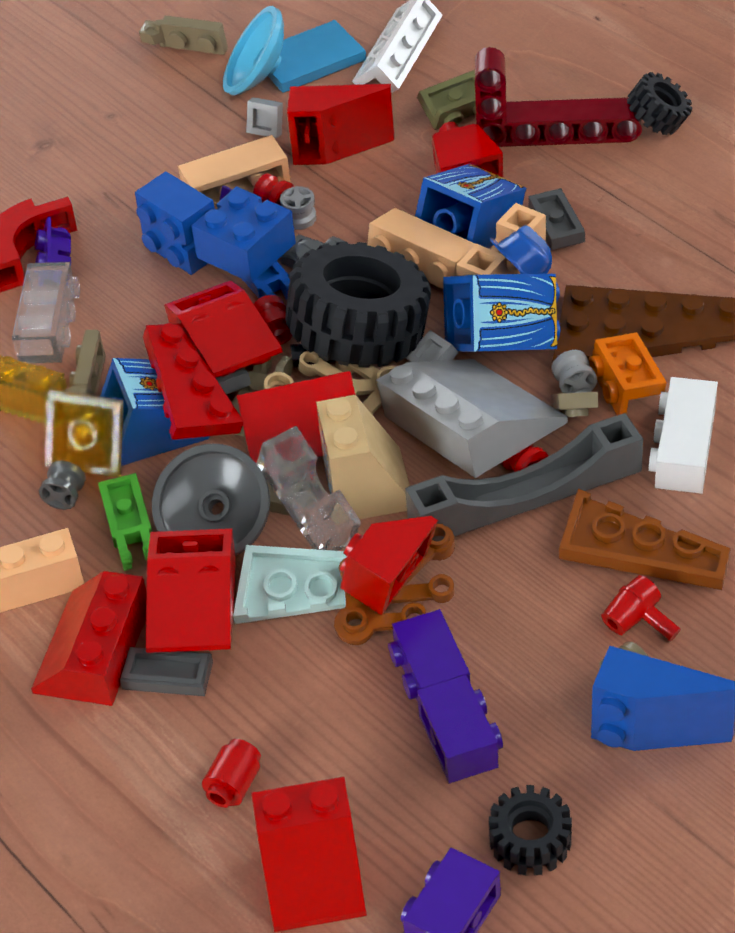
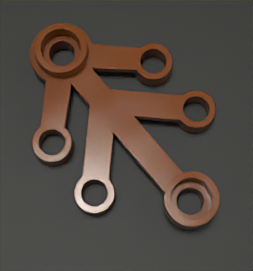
[334,524,455,645]

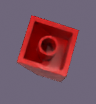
[340,516,438,616]

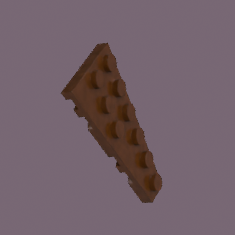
[552,285,735,364]

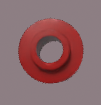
[202,739,261,808]

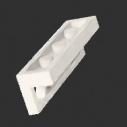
[352,0,442,93]

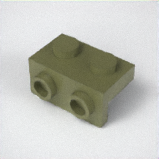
[417,70,476,130]

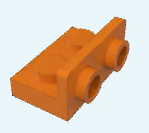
[589,332,667,415]

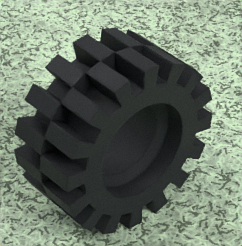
[627,72,693,135]
[489,785,572,876]

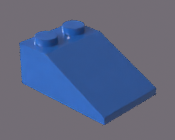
[591,646,735,751]

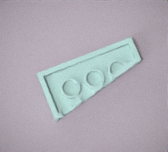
[233,545,363,624]

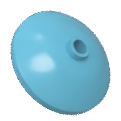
[223,6,284,96]

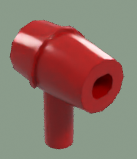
[601,575,681,641]

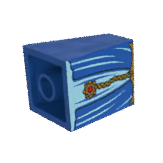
[415,164,526,249]
[443,273,560,352]
[94,358,210,466]

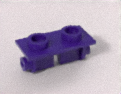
[34,217,72,289]

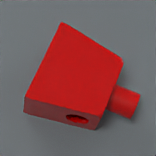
[432,122,503,178]

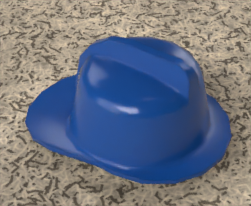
[490,225,552,274]

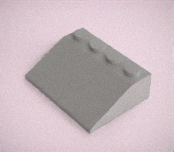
[376,359,568,478]

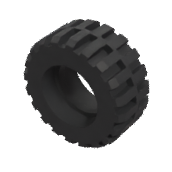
[285,242,431,368]

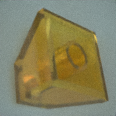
[45,390,123,478]

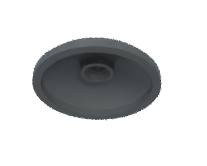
[152,443,270,556]

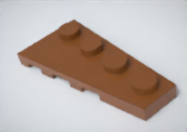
[559,489,731,590]

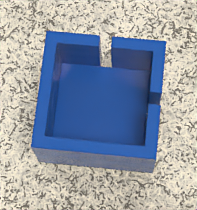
[134,171,215,275]
[191,186,296,284]

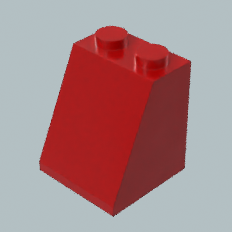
[251,777,367,932]

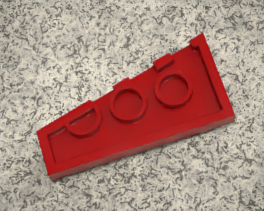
[143,323,244,440]

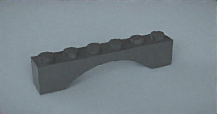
[405,413,643,541]

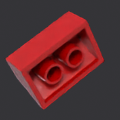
[31,571,147,706]

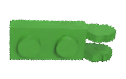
[98,473,152,571]

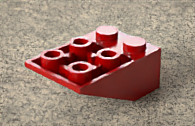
[287,84,395,165]
[164,280,283,378]
[146,528,237,653]

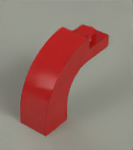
[0,196,78,292]

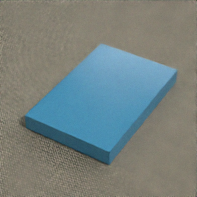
[268,20,366,93]

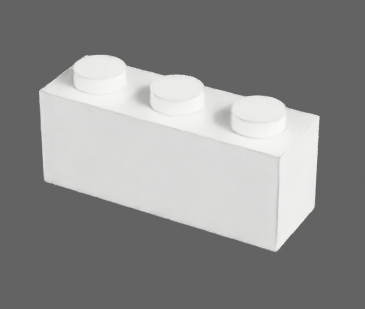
[648,377,718,494]

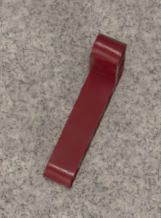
[475,47,642,147]

